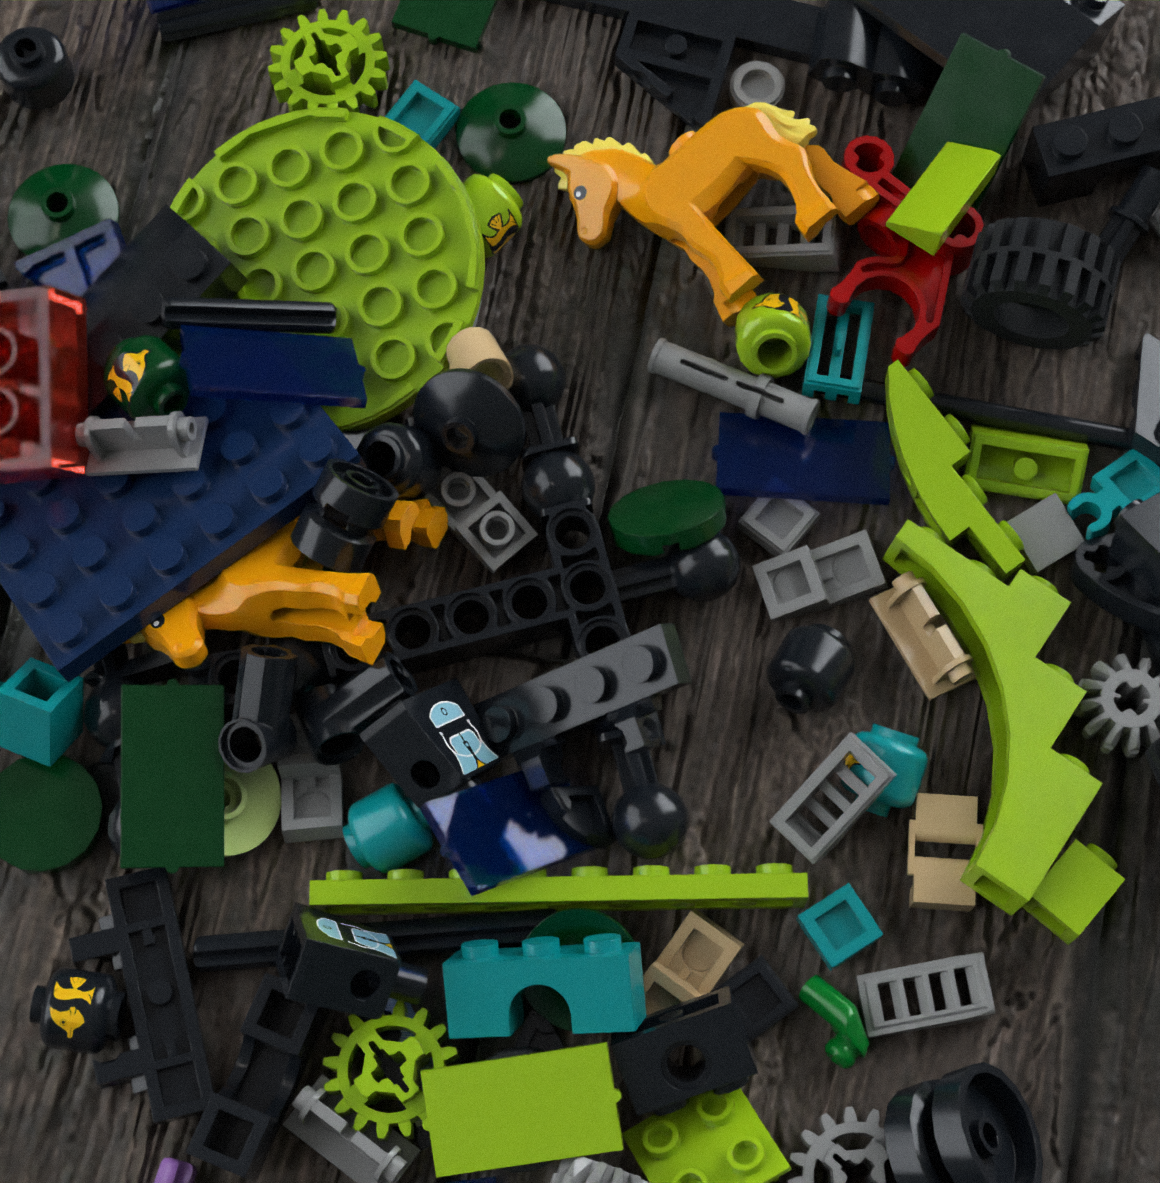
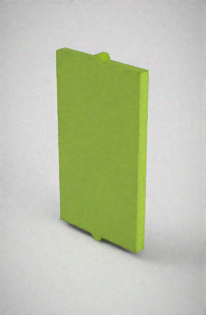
[420,1042,624,1178]

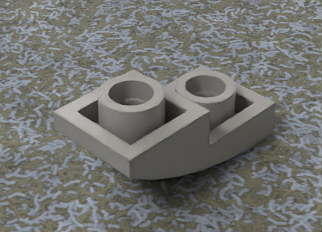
[421,466,538,573]

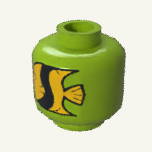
[462,173,523,258]
[735,293,811,379]

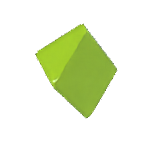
[885,141,1001,256]
[963,424,1090,504]

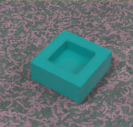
[796,883,884,971]

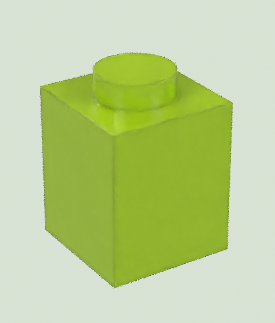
[1023,839,1125,945]

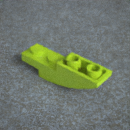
[885,359,1025,582]

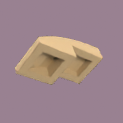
[643,908,745,1015]

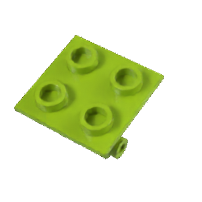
[622,1088,792,1183]

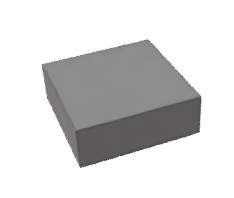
[737,479,820,557]
[1007,493,1085,575]

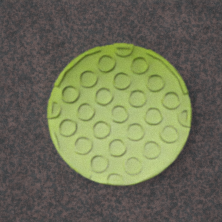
[170,107,485,432]

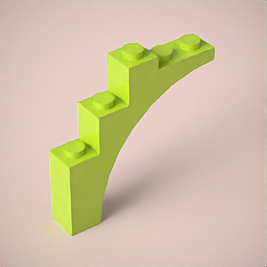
[882,519,1103,916]

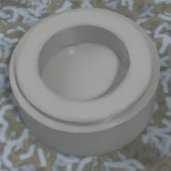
[729,61,785,108]

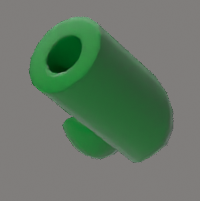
[799,975,869,1069]

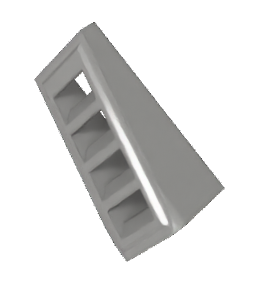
[724,205,845,272]
[769,732,897,864]
[855,952,995,1039]

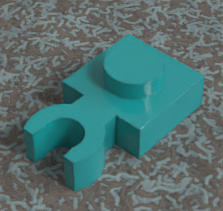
[1067,449,1160,540]

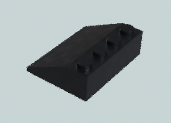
[852,0,1125,112]

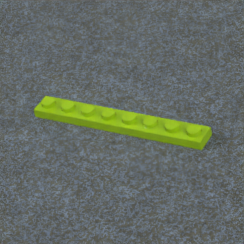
[309,863,809,915]

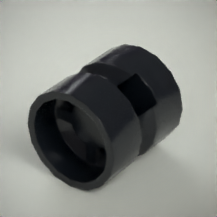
[290,458,399,573]

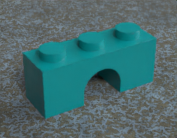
[0,657,83,767]
[442,933,647,1039]

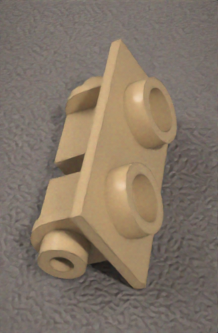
[869,571,977,701]

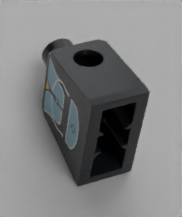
[359,678,501,827]
[274,902,428,1019]

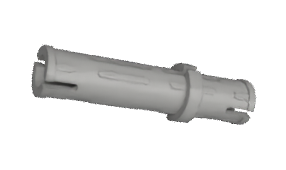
[647,337,820,435]

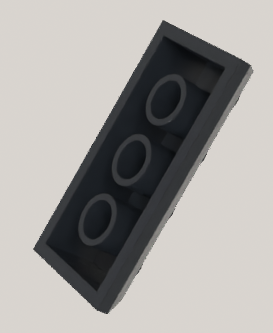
[11,204,249,436]

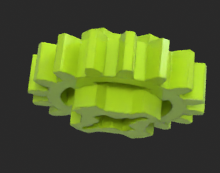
[268,8,390,113]
[323,1000,460,1142]

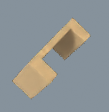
[907,793,983,912]

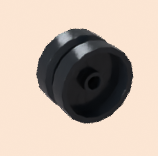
[884,1062,1043,1183]

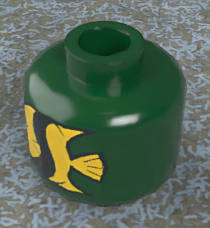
[103,335,194,419]

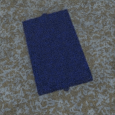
[179,325,368,408]
[712,412,896,505]
[420,770,597,896]

